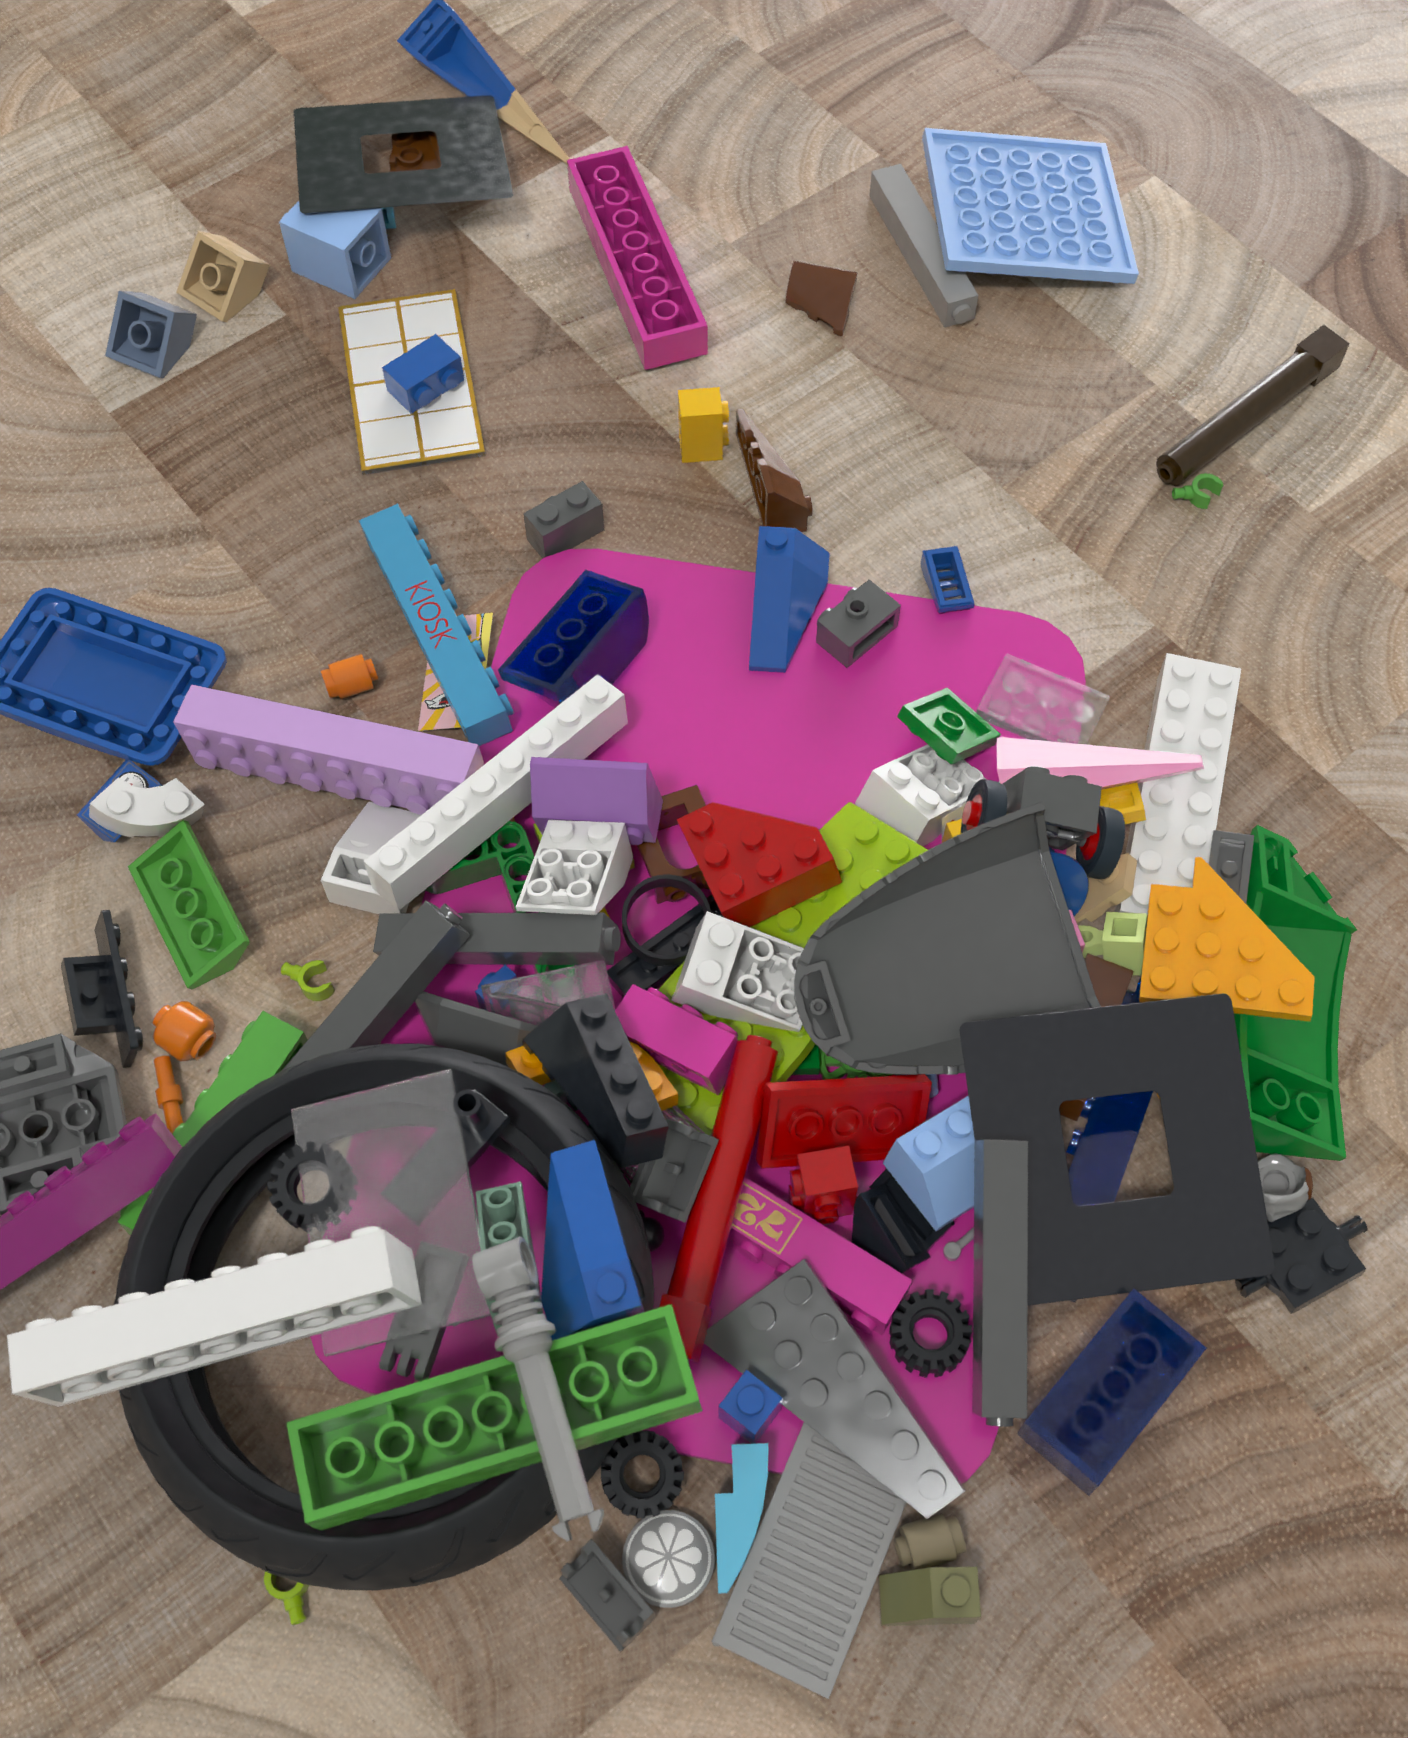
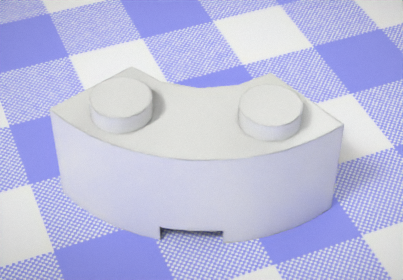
[89,777,205,838]

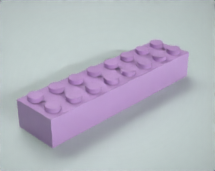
[173,685,485,815]

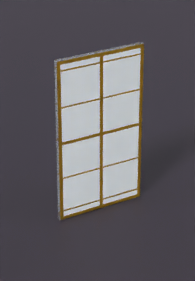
[338,289,485,475]

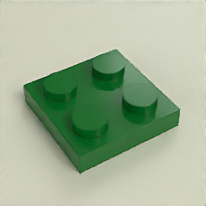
[897,688,1001,765]

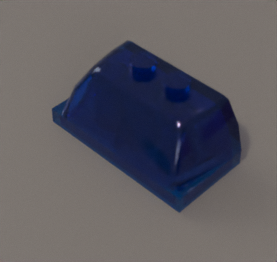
[498,569,649,708]

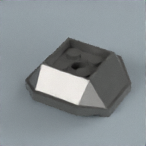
[0,1033,127,1215]

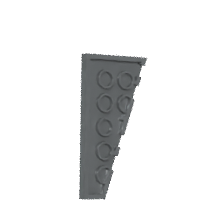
[704,1259,966,1519]

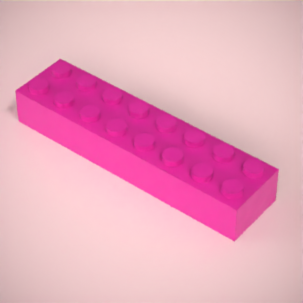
[567,146,708,370]

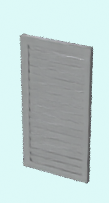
[712,1422,906,1699]

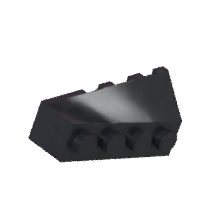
[522,993,668,1168]

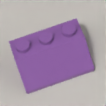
[530,757,663,845]

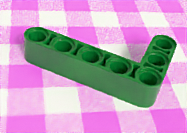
[425,821,578,1004]

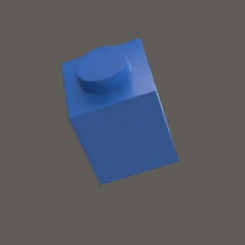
[718,1370,783,1444]

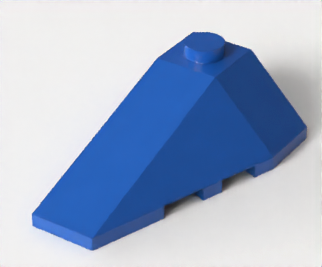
[749,526,830,673]
[541,1140,644,1341]

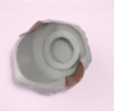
[1258,1153,1313,1222]

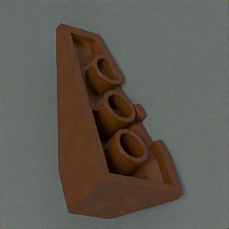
[736,409,813,532]

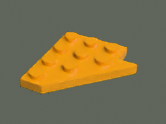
[1139,857,1315,1022]

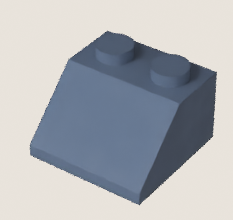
[105,291,197,378]

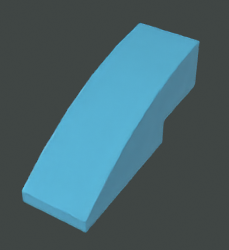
[715,1443,768,1593]

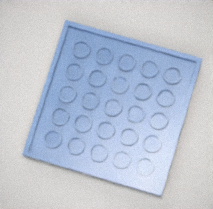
[922,128,1139,284]

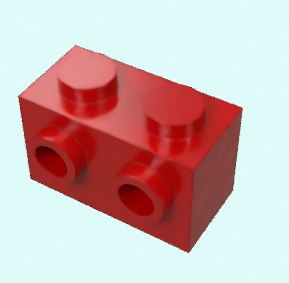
[788,1146,858,1225]

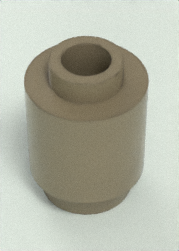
[894,1513,966,1570]

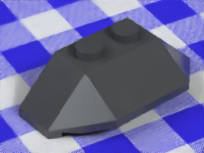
[415,991,537,1067]

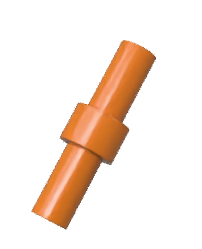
[154,1056,183,1134]

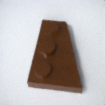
[389,131,441,172]

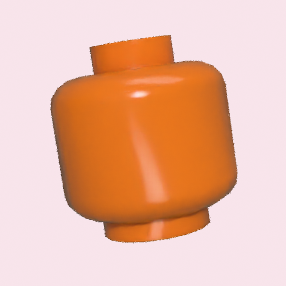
[153,1001,217,1062]

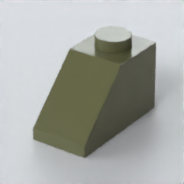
[878,1567,981,1626]

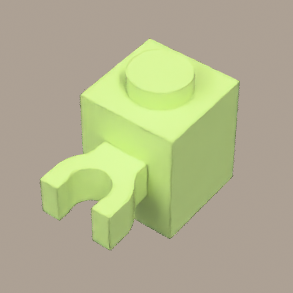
[1078,912,1148,976]

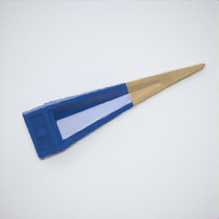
[397,0,569,165]

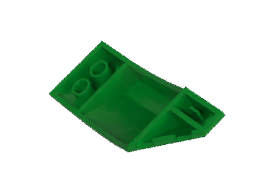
[1234,825,1357,1161]

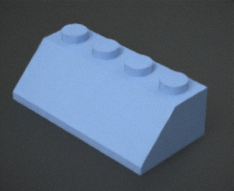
[883,1096,975,1231]

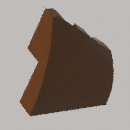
[785,261,857,336]

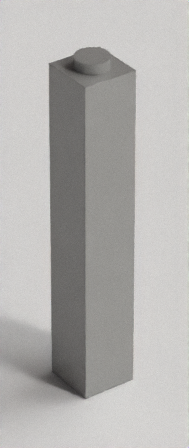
[869,164,978,328]

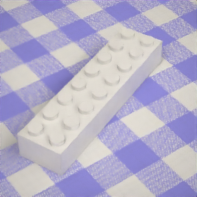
[1115,653,1241,916]
[7,1226,422,1407]

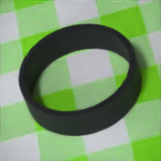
[622,875,711,966]

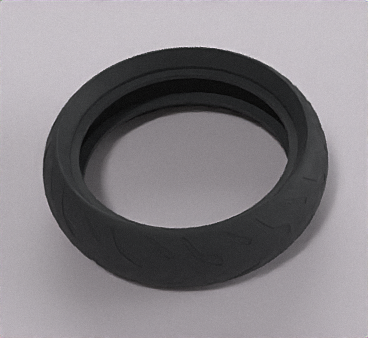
[114,1044,654,1591]

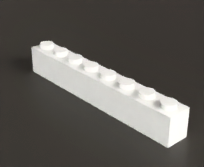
[364,674,628,911]

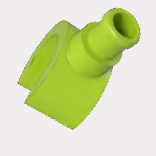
[281,960,335,1001]
[264,1571,309,1625]

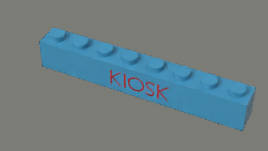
[359,504,514,746]

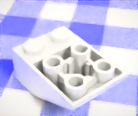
[855,744,986,846]
[321,802,421,914]
[516,820,633,915]
[671,911,804,1032]

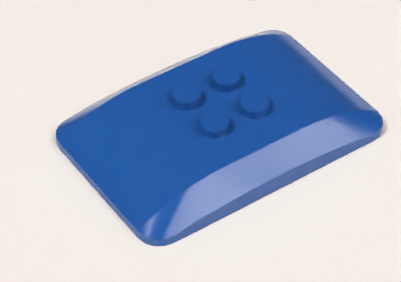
[0,587,227,766]

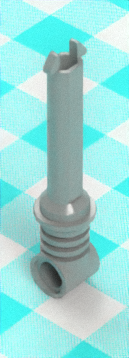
[472,1236,604,1541]

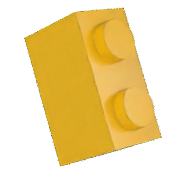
[678,387,729,463]

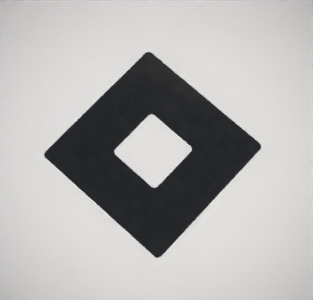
[294,95,513,213]
[959,994,1275,1306]

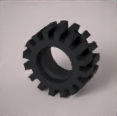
[268,1142,359,1233]
[889,1289,972,1378]
[601,1430,684,1519]

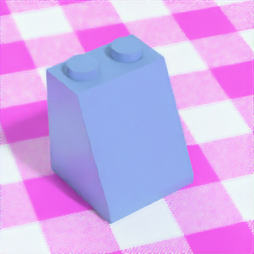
[279,201,391,299]

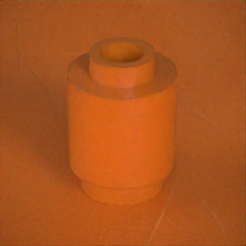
[321,654,378,700]

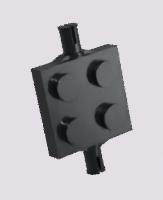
[1235,1198,1367,1314]

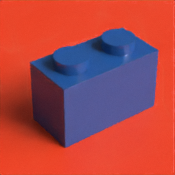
[382,334,464,414]

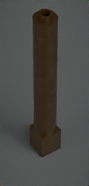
[1156,325,1350,486]

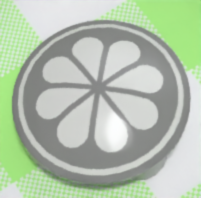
[622,1510,715,1608]

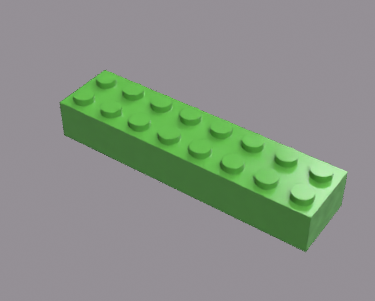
[286,1304,702,1531]

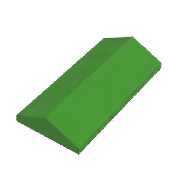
[128,820,250,990]

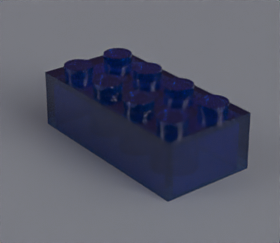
[1017,1288,1207,1496]

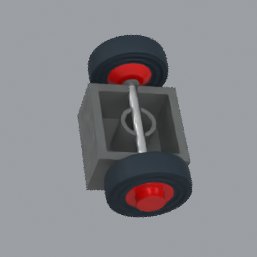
[961,766,1125,879]

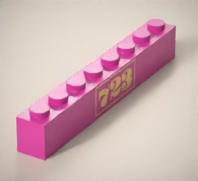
[617,1164,913,1335]

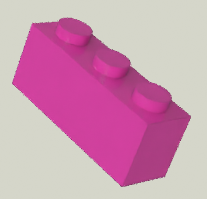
[615,984,738,1095]

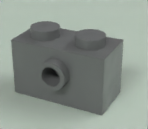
[523,481,604,559]
[816,579,901,668]

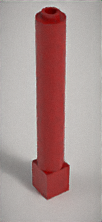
[659,1035,778,1363]

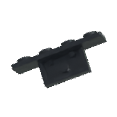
[61,910,143,1068]

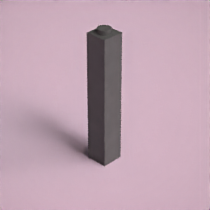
[282,901,470,1071]
[373,912,621,965]
[972,1139,1028,1427]

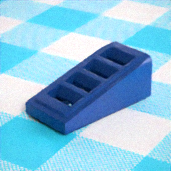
[920,546,975,613]

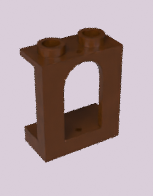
[637,785,710,904]

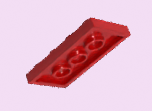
[756,1074,932,1169]

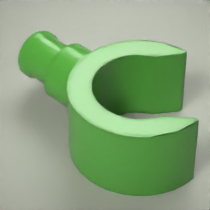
[1172,473,1223,509]

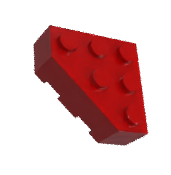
[676,802,842,927]

